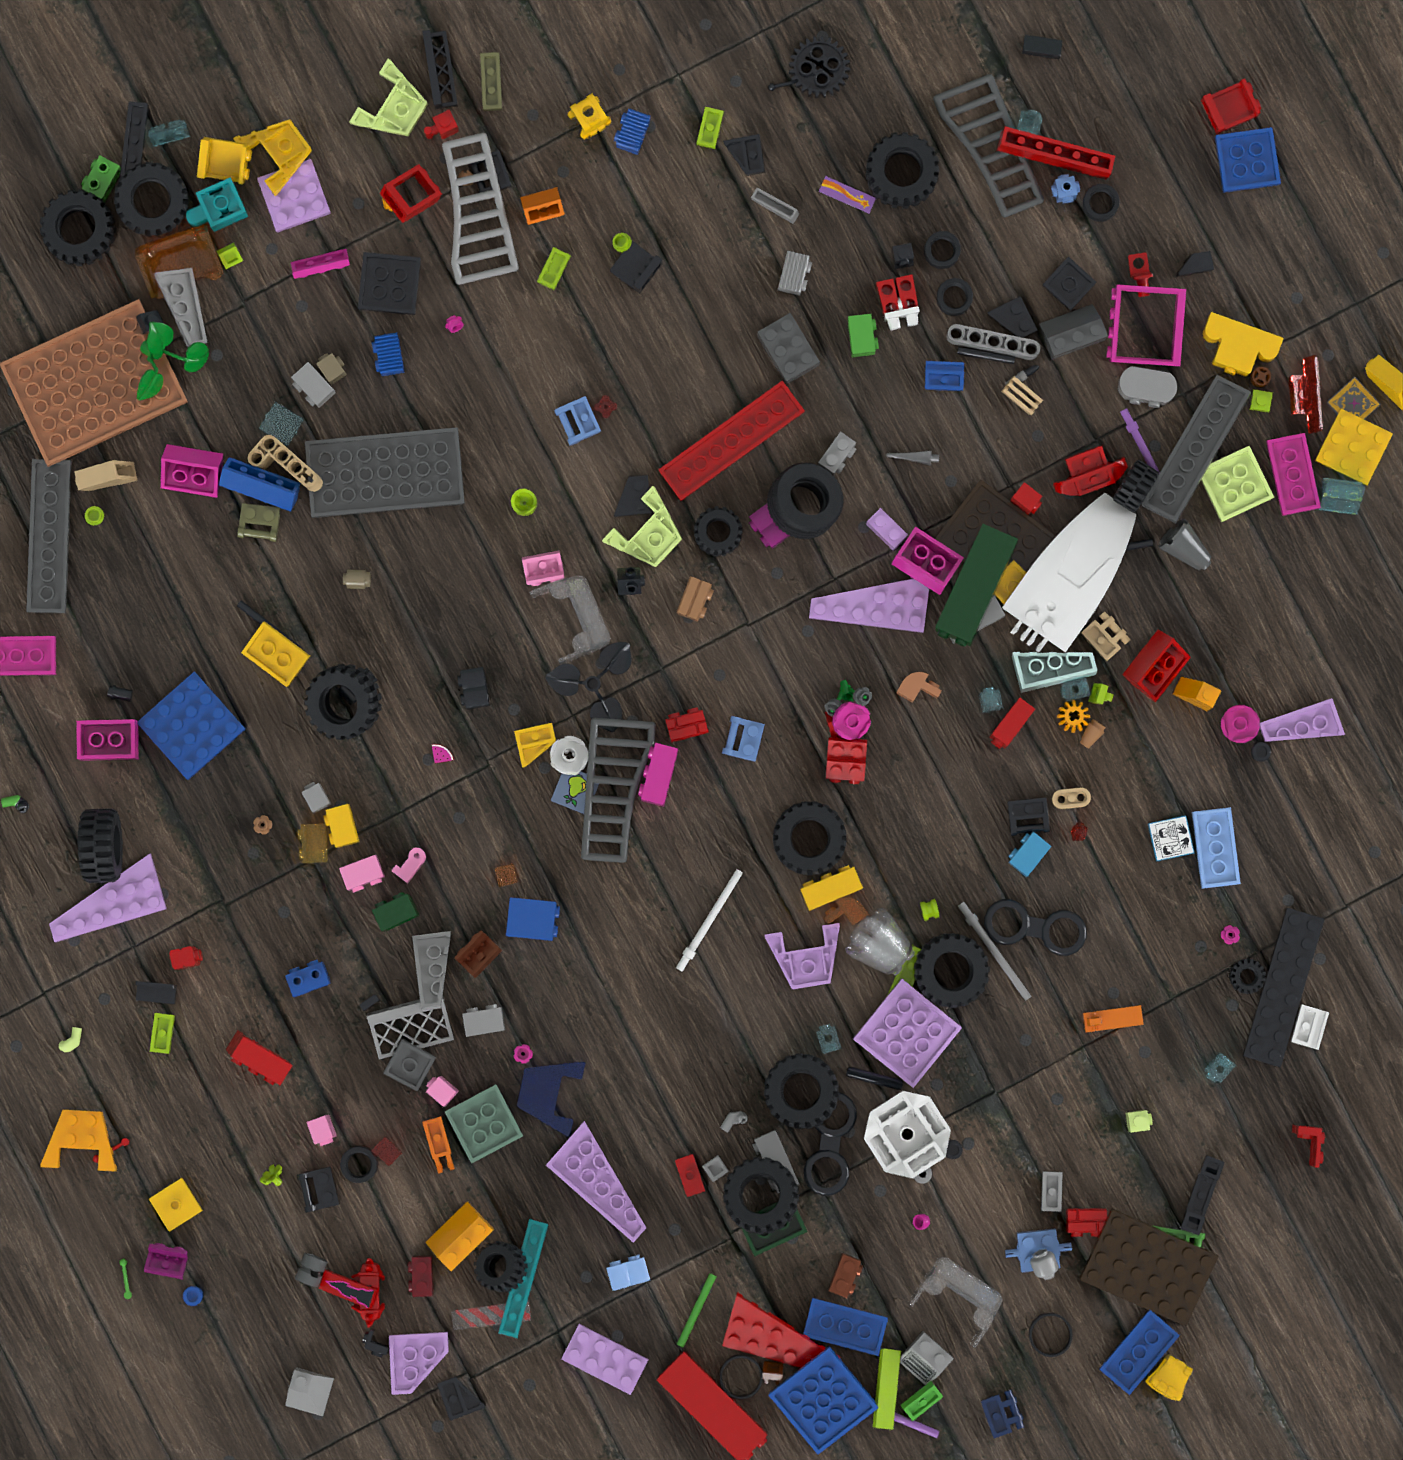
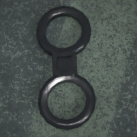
[984,899,1087,956]
[803,1092,857,1196]

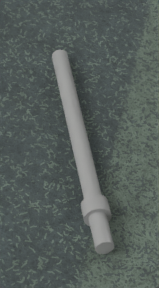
[958,902,1031,1001]

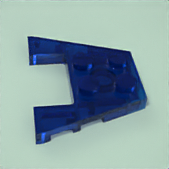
[517,1062,586,1137]

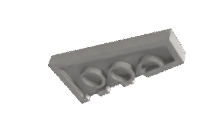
[154,268,207,347]

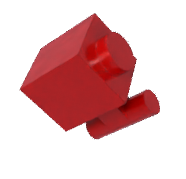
[424,110,459,140]

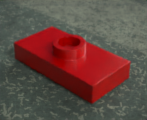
[675,1154,705,1197]

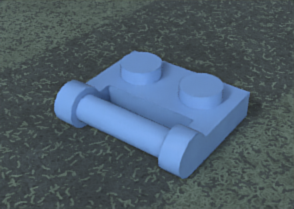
[554,396,601,446]
[722,716,765,762]

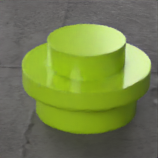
[613,233,631,252]
[85,506,104,526]

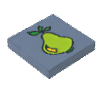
[551,771,599,814]

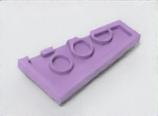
[1260,698,1345,742]

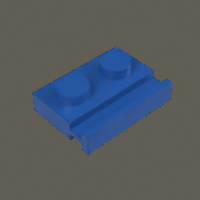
[925,361,964,391]

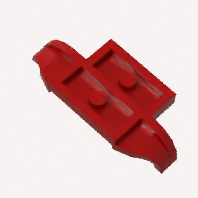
[1053,445,1128,496]

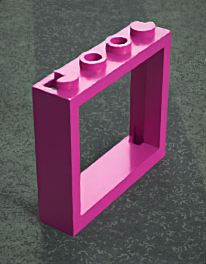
[1106,285,1186,366]

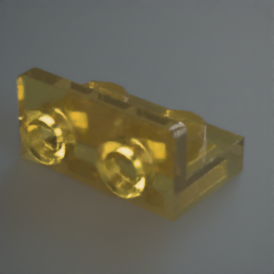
[298,824,328,864]

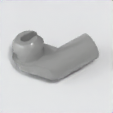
[720,1111,748,1133]

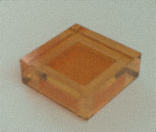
[495,864,518,887]

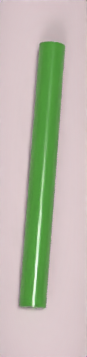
[677,1273,717,1348]

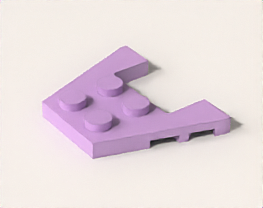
[765,923,840,989]

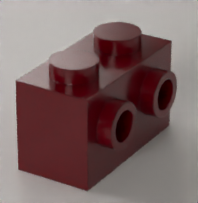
[408,1255,434,1297]

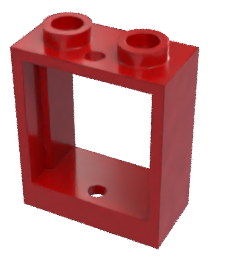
[379,164,442,223]
[990,698,1035,749]

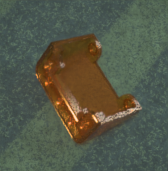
[135,224,224,299]

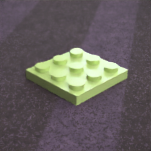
[1201,446,1274,523]

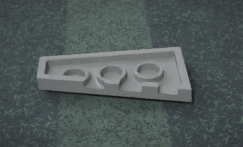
[412,931,451,1011]

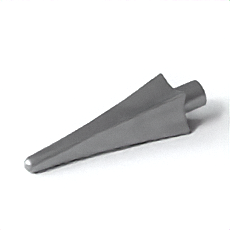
[886,451,939,466]

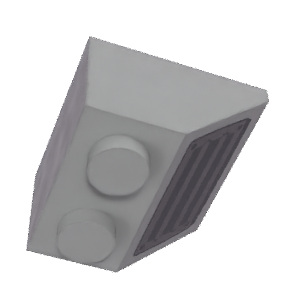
[900,1331,953,1385]

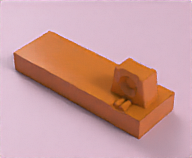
[1083,1005,1144,1032]

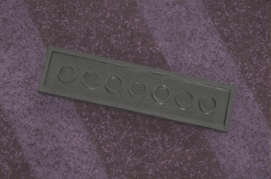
[1142,375,1251,524]
[26,459,72,614]

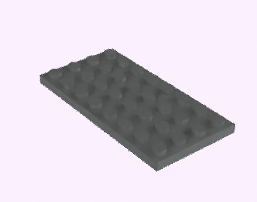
[305,427,465,518]

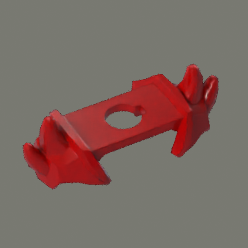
[351,1258,385,1327]

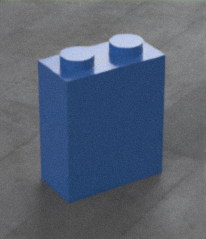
[506,897,560,941]

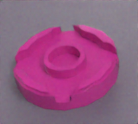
[833,701,871,740]
[1221,705,1260,743]

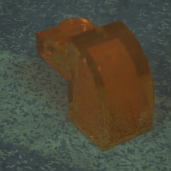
[823,897,869,926]

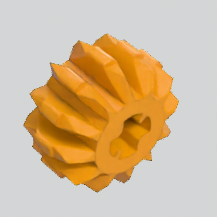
[1057,700,1090,733]

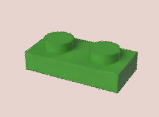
[900,1381,943,1421]

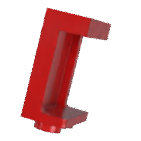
[1201,78,1261,135]

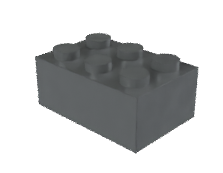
[757,313,820,385]

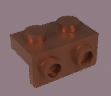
[455,930,502,978]

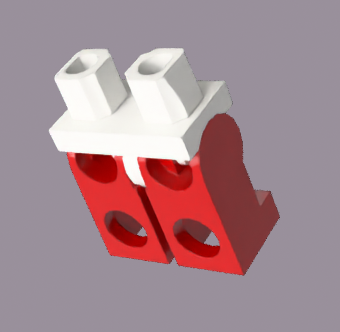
[876,275,919,330]

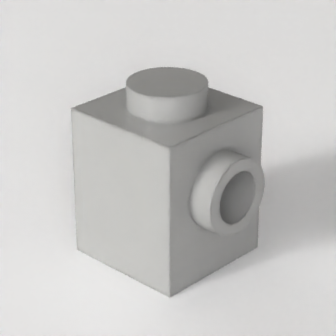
[301,782,331,813]

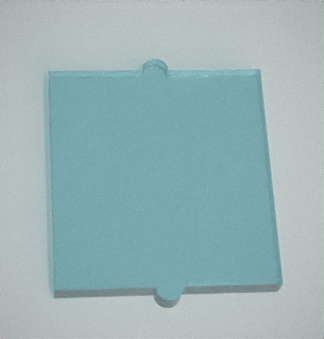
[259,402,304,446]

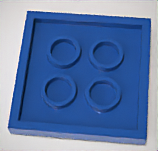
[1215,127,1281,193]

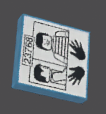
[1148,816,1194,861]

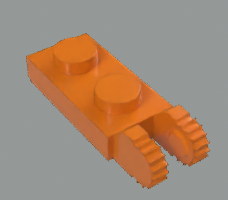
[423,1116,455,1173]

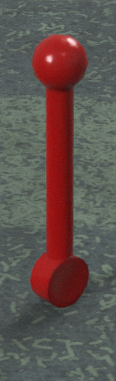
[93,1138,129,1163]

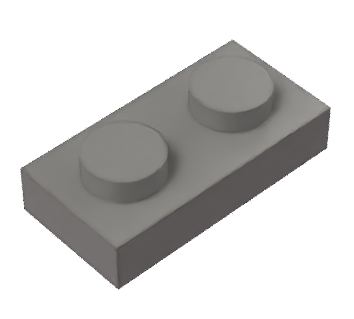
[1041,1171,1062,1212]

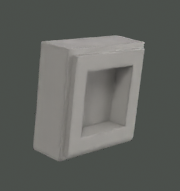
[702,1155,729,1182]

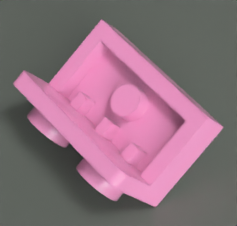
[522,550,564,586]

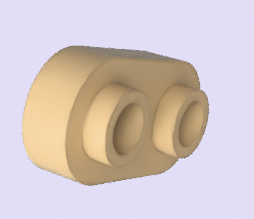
[1052,788,1091,809]

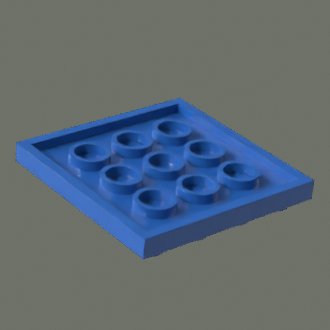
[138,671,246,780]
[768,1346,879,1454]

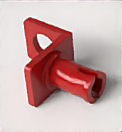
[1128,252,1153,297]

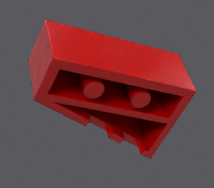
[226,1030,293,1085]

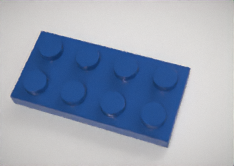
[803,1298,888,1356]
[1099,1310,1180,1395]

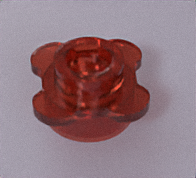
[594,395,617,418]
[1071,822,1088,841]

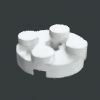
[550,736,589,775]

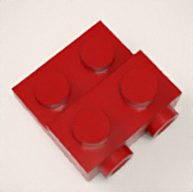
[826,737,867,784]

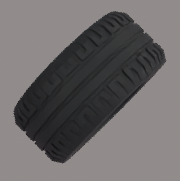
[767,462,844,539]

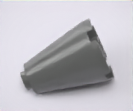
[1158,519,1211,571]

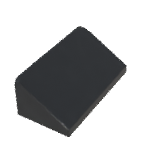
[1022,35,1062,59]

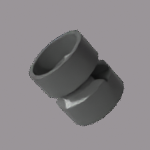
[295,1252,328,1287]

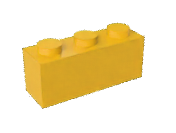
[800,865,863,911]

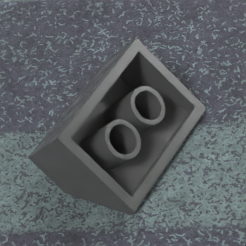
[1039,304,1108,360]

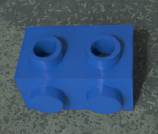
[285,960,331,997]

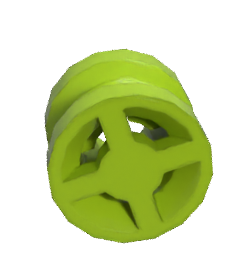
[920,899,939,921]

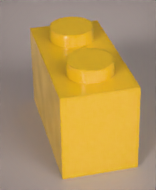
[324,804,360,848]

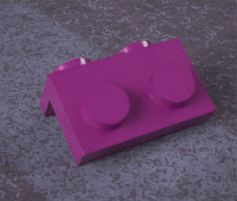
[144,1243,188,1280]

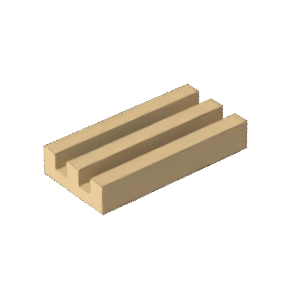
[1001,376,1043,415]

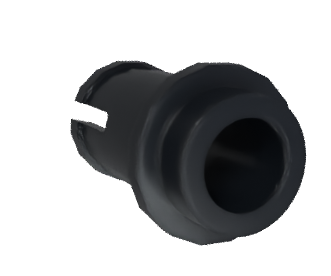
[107,685,133,702]

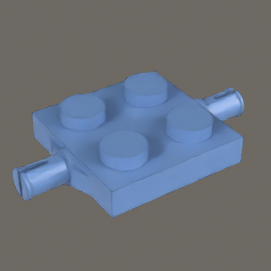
[1005,1228,1072,1272]

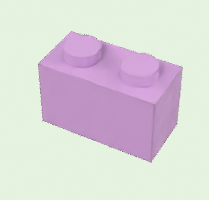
[866,508,908,551]

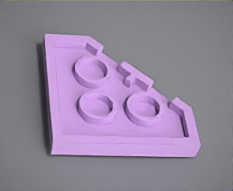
[389,1332,449,1395]

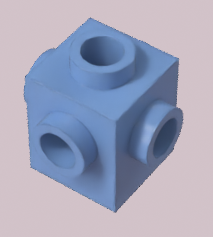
[1051,174,1080,203]

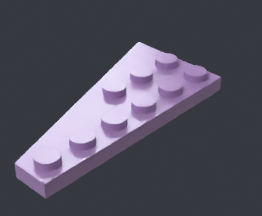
[809,579,929,633]
[49,854,167,942]
[546,1121,646,1243]

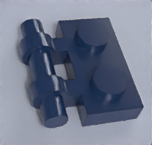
[980,1390,1025,1438]

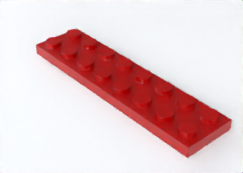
[658,381,805,501]

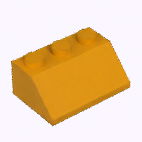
[425,1201,494,1271]

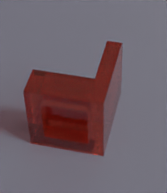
[371,1136,403,1166]

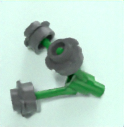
[824,680,872,729]

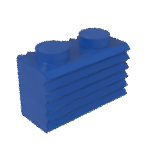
[614,109,651,155]
[372,333,404,376]

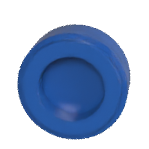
[183,1286,203,1306]

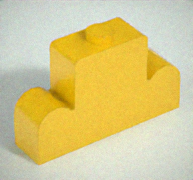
[1203,312,1283,377]

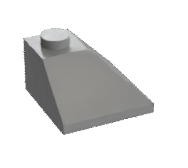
[285,1368,334,1416]

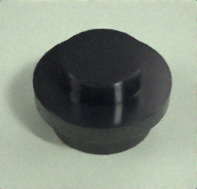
[946,1140,963,1159]

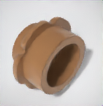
[253,815,272,834]

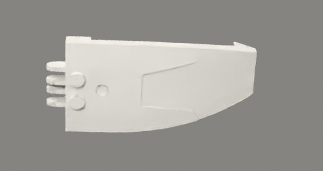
[1002,493,1136,652]

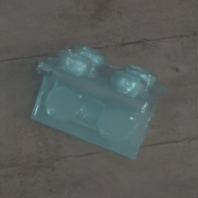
[1320,478,1365,515]

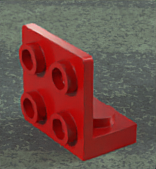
[1292,1125,1325,1168]

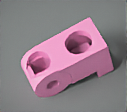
[392,848,426,883]

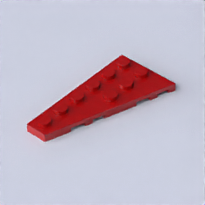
[722,1292,841,1368]

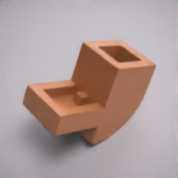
[896,672,942,703]

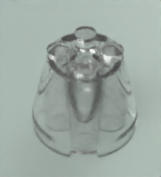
[845,908,915,976]

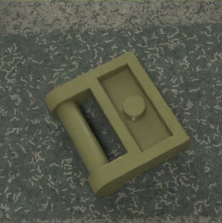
[237,503,281,542]

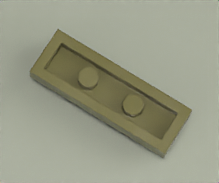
[480,52,502,111]

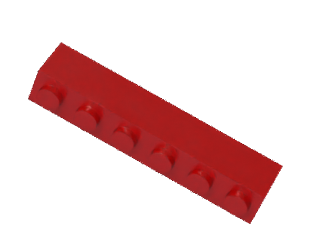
[997,126,1115,180]

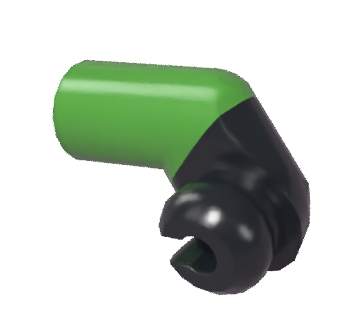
[1,795,29,813]

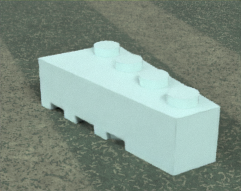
[1012,652,1097,693]

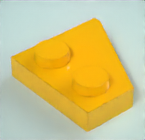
[514,723,556,768]

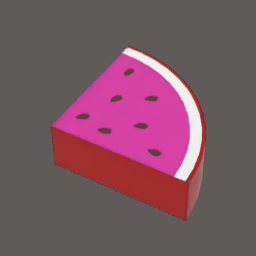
[432,744,454,764]

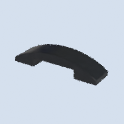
[1180,1155,1225,1236]

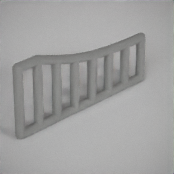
[442,133,519,285]

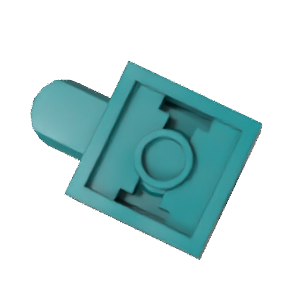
[186,177,249,232]

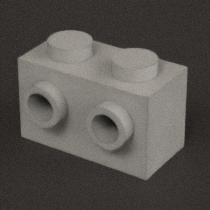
[818,431,857,475]

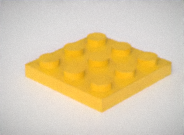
[1315,409,1393,486]

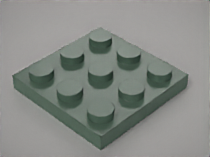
[445,1084,523,1164]

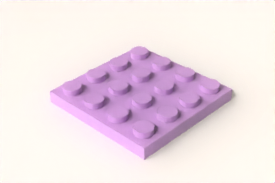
[853,978,962,1088]

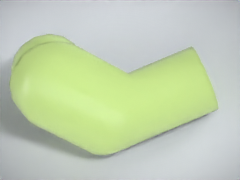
[59,1027,82,1052]

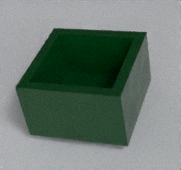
[372,892,420,932]

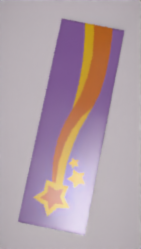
[819,176,876,213]

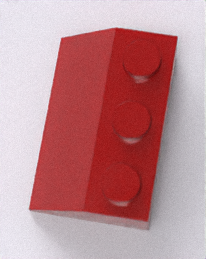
[1122,630,1191,702]

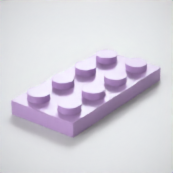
[561,1324,648,1395]

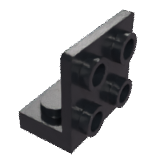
[610,241,663,294]

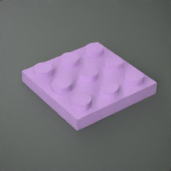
[257,159,331,233]

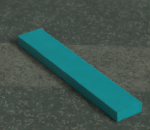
[498,1219,549,1338]

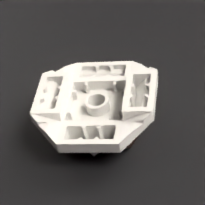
[864,1091,951,1178]

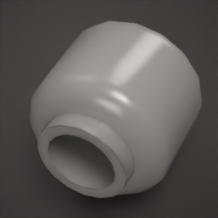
[1030,1249,1059,1280]

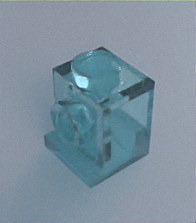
[1017,110,1043,135]
[1060,677,1091,702]
[816,1024,842,1054]
[1204,1053,1236,1083]

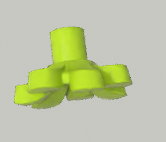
[260,1164,282,1186]

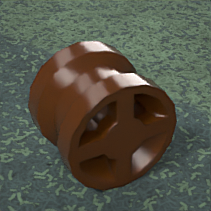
[1250,367,1271,388]

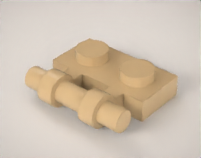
[1081,611,1131,662]

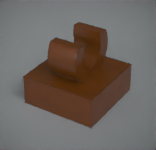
[762,1361,783,1385]

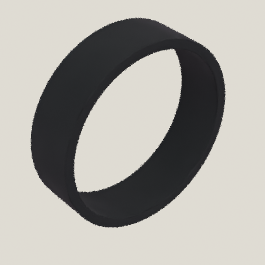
[1029,1313,1073,1357]
[720,1355,763,1399]

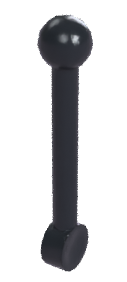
[768,81,797,91]

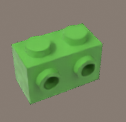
[81,155,121,203]
[848,314,879,357]

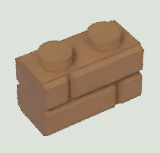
[677,576,714,622]

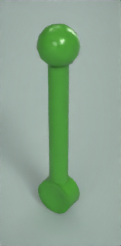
[120,1258,132,1299]

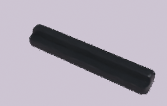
[846,1067,903,1090]

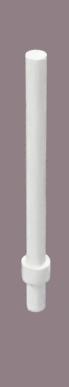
[676,869,743,971]

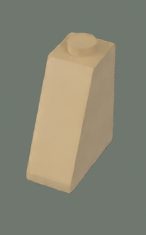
[75,460,137,491]

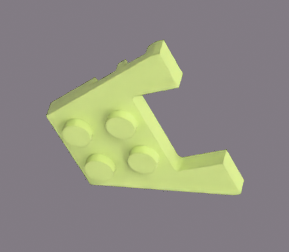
[350,59,428,137]
[602,486,683,567]

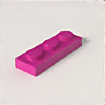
[291,249,350,279]

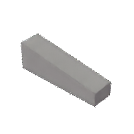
[751,188,799,224]

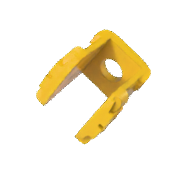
[568,93,612,139]
[1145,1354,1193,1401]

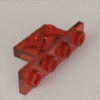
[1289,355,1323,434]

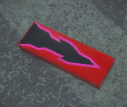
[319,1270,377,1309]

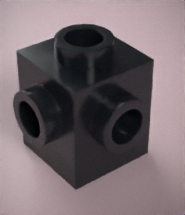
[617,567,645,595]

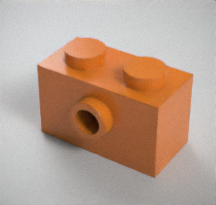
[520,187,565,225]

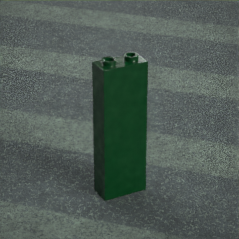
[935,524,1018,647]

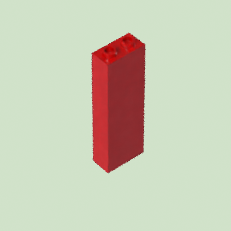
[657,1350,768,1460]

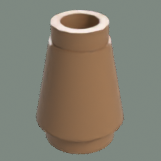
[1080,719,1106,749]

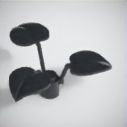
[545,642,632,732]

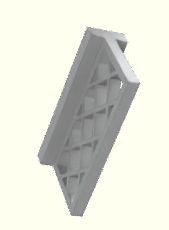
[367,996,454,1059]

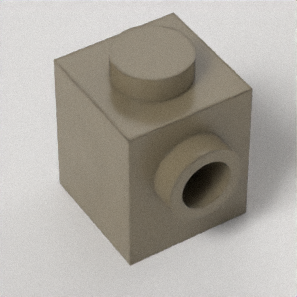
[316,353,347,385]

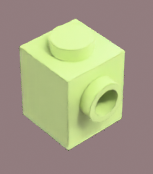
[1125,1110,1153,1133]

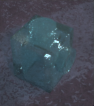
[979,687,1003,713]

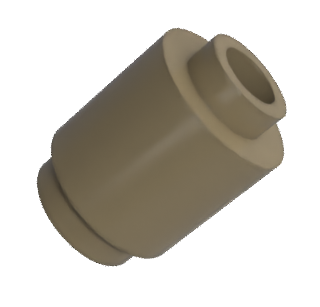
[343,569,371,589]

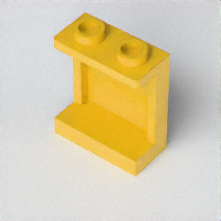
[197,137,252,185]

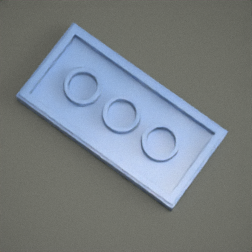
[1192,807,1241,889]

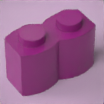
[748,504,790,549]

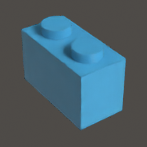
[1008,832,1051,877]

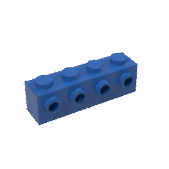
[219,457,301,511]

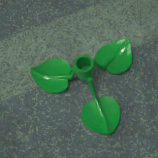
[136,322,209,400]

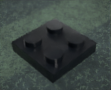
[1042,257,1097,311]

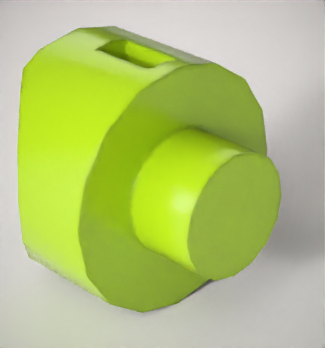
[511,489,537,516]

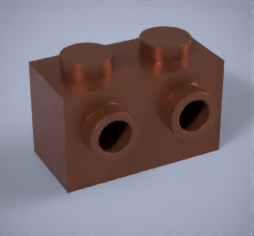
[828,1253,863,1298]

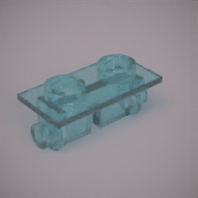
[148,119,190,147]

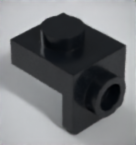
[136,310,163,334]
[362,1328,389,1357]

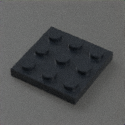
[358,252,421,315]

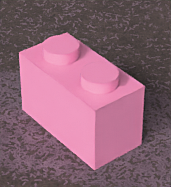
[339,855,385,893]
[426,1076,459,1107]
[307,1114,337,1146]

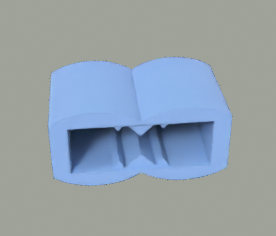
[606,1255,650,1291]

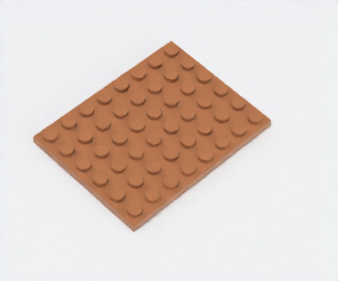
[0,299,188,467]

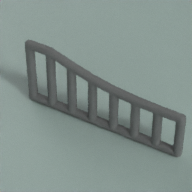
[933,74,1044,218]
[581,717,656,863]

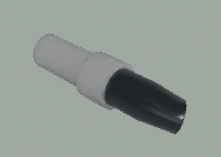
[1005,365,1039,389]

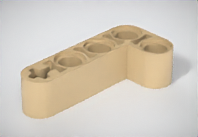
[248,435,323,492]

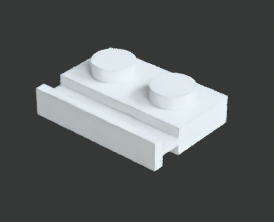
[1290,1004,1329,1050]

